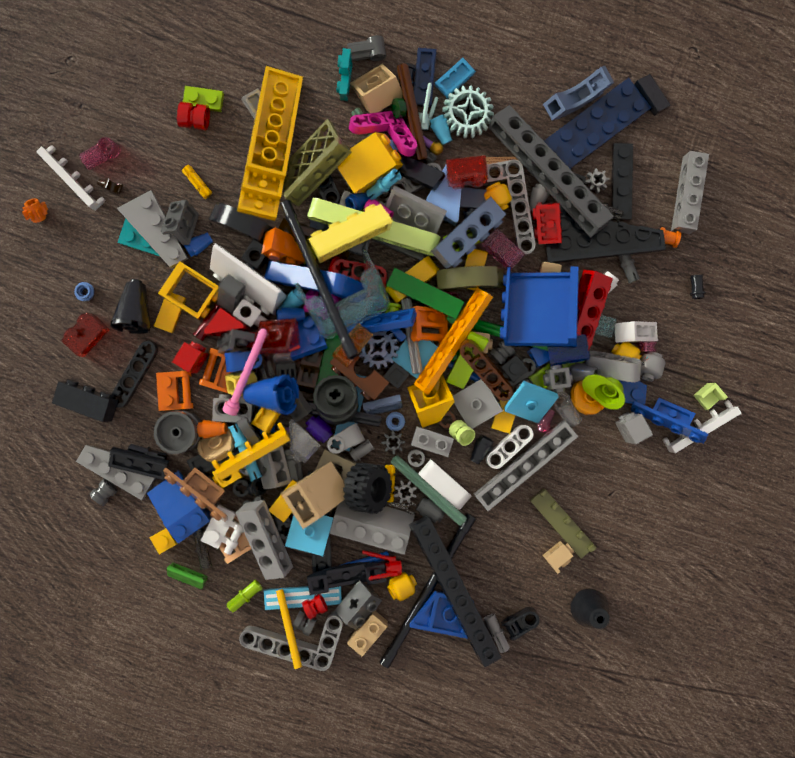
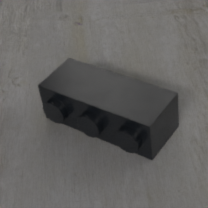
[52,379,119,422]

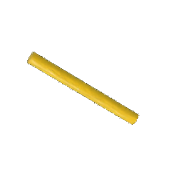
[276,589,302,669]

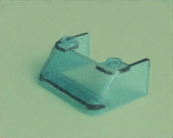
[295,249,390,339]

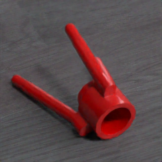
[362,550,402,580]

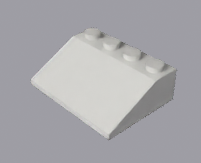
[210,244,287,315]

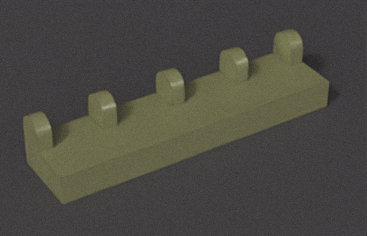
[529,488,596,559]

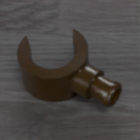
[97,178,123,194]

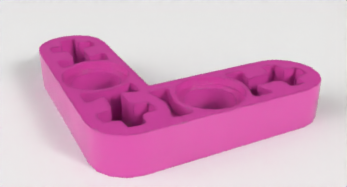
[349,111,417,157]

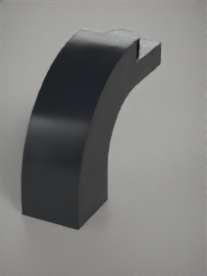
[209,202,273,244]

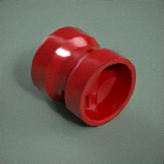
[302,594,328,620]

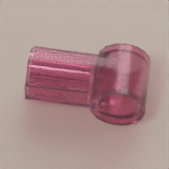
[79,137,121,170]

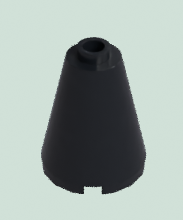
[110,279,151,334]
[570,589,610,629]

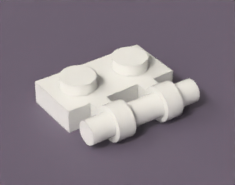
[201,505,244,555]

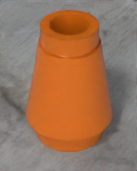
[197,420,228,439]

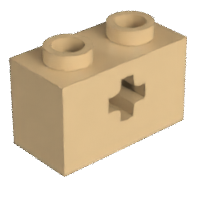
[347,611,388,656]

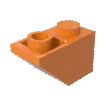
[261,227,305,266]

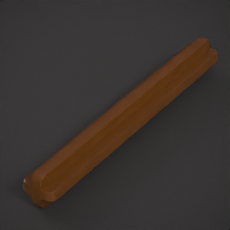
[397,63,428,160]

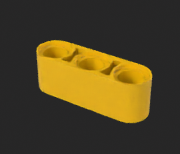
[385,256,439,304]

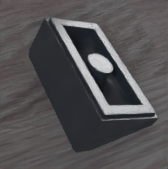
[634,74,671,116]

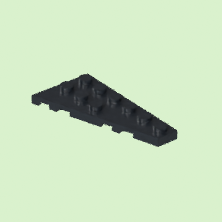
[546,210,666,263]

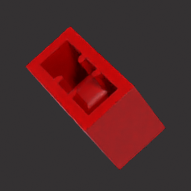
[172,341,209,374]

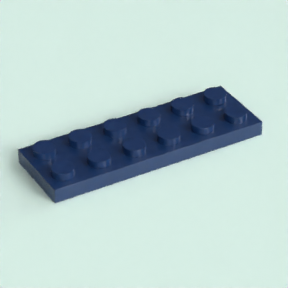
[544,78,652,169]

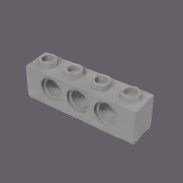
[671,151,709,234]
[236,500,293,580]

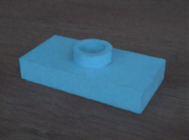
[435,58,476,99]

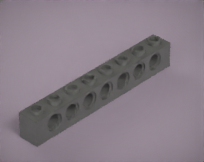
[488,105,614,237]

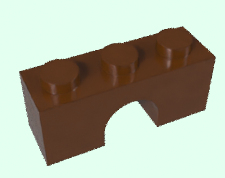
[330,348,389,400]

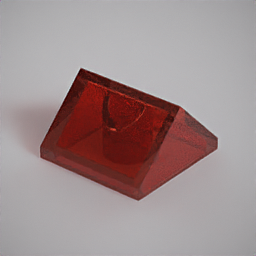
[253,319,300,354]

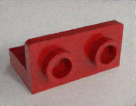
[533,202,563,244]

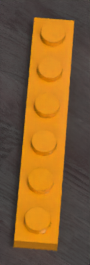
[414,287,493,395]

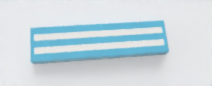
[264,586,342,610]

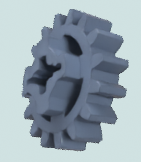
[357,331,400,370]

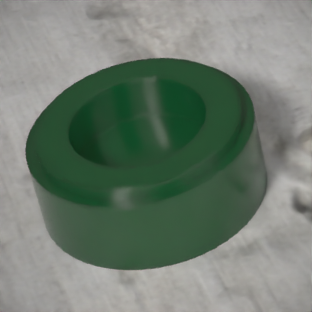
[392,98,407,118]

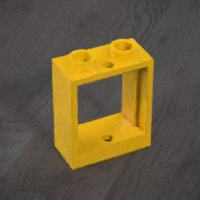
[158,261,219,321]

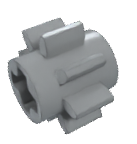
[584,168,609,194]
[394,480,417,503]

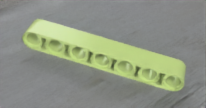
[307,198,441,256]

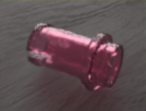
[536,409,555,434]

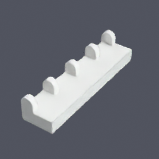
[36,145,105,211]
[663,400,741,453]

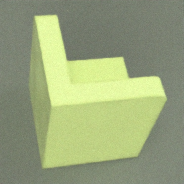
[693,383,728,410]

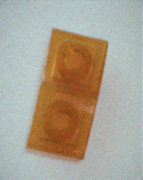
[332,323,373,368]

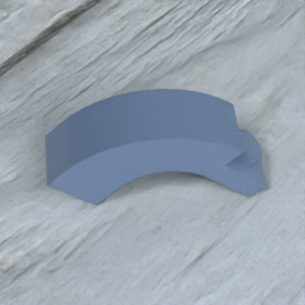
[543,66,614,121]

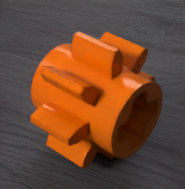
[22,199,48,223]

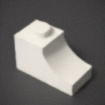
[614,321,658,343]

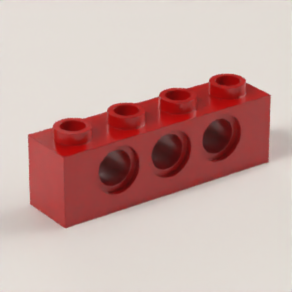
[568,270,613,352]

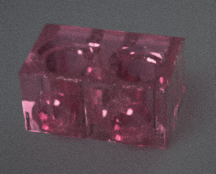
[482,228,525,269]

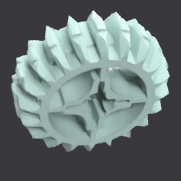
[442,85,494,138]

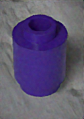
[305,415,334,443]

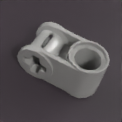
[327,423,365,454]

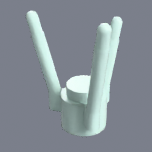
[418,83,438,130]

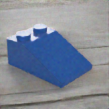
[147,470,212,543]

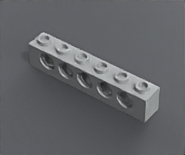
[474,421,578,511]

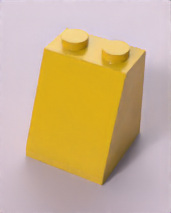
[337,132,403,193]

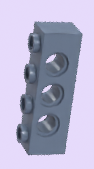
[431,197,506,269]

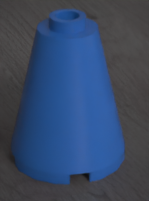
[242,375,299,415]

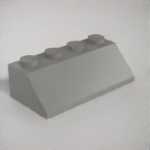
[329,500,415,555]

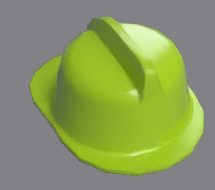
[582,375,625,409]

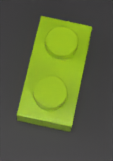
[183,86,224,112]

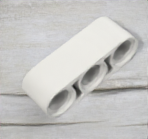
[485,425,533,469]
[418,459,472,510]

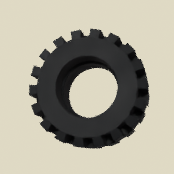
[343,463,392,514]

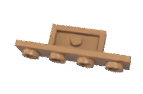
[163,468,227,522]

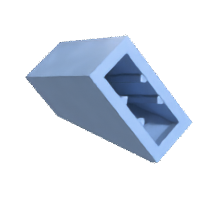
[426,164,463,227]

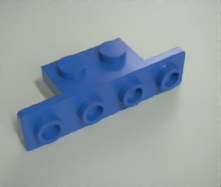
[631,398,708,444]

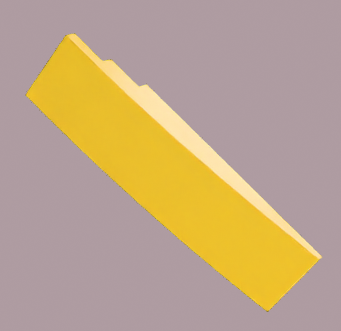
[237,66,303,221]

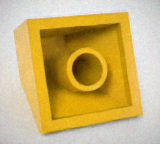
[407,374,454,428]

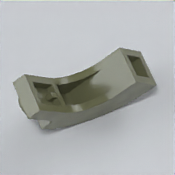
[437,266,505,291]

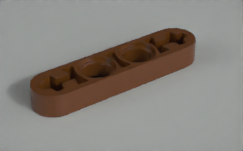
[460,339,513,401]

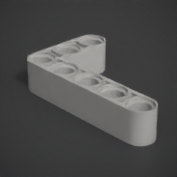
[467,160,535,255]
[239,611,343,671]

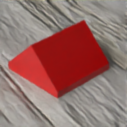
[204,308,250,337]

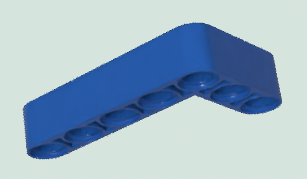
[264,261,367,305]

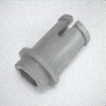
[349,439,374,462]

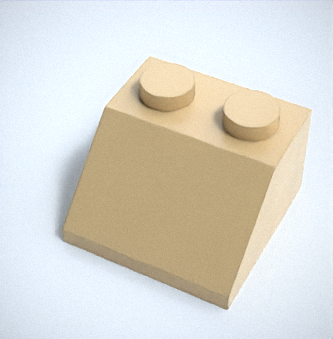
[350,64,403,113]

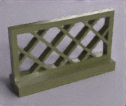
[283,119,352,207]

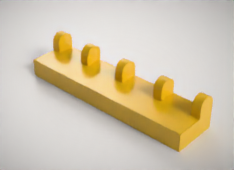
[212,422,290,481]

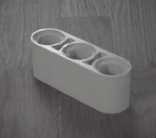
[585,351,642,382]

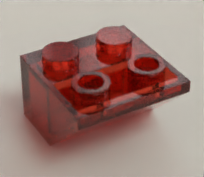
[446,156,488,189]

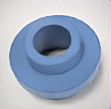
[74,282,94,301]
[386,412,405,431]

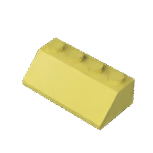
[309,204,393,263]

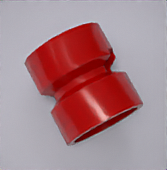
[177,101,210,131]

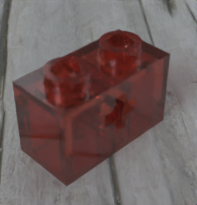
[61,312,110,357]

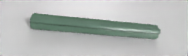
[391,455,467,526]

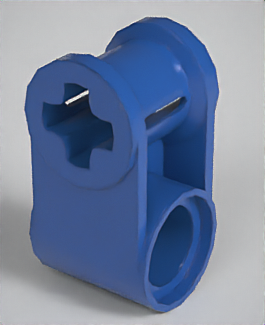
[224,351,262,372]

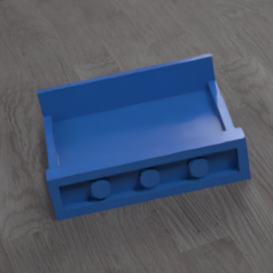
[500,266,579,346]

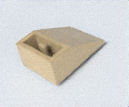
[281,461,345,529]

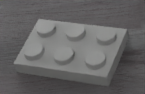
[386,185,447,234]

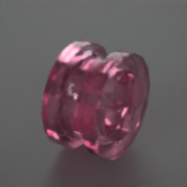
[639,342,657,352]

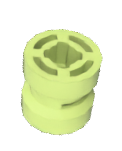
[449,420,475,446]

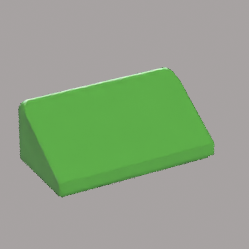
[167,563,208,589]

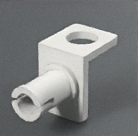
[233,299,274,333]

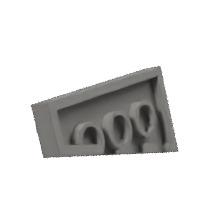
[117,190,188,268]
[76,445,156,500]

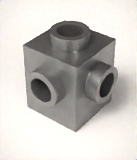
[543,364,573,393]

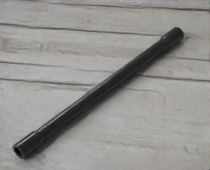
[280,200,359,360]
[379,513,477,668]

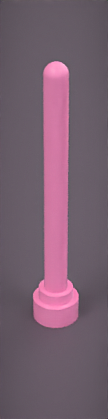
[222,329,267,416]

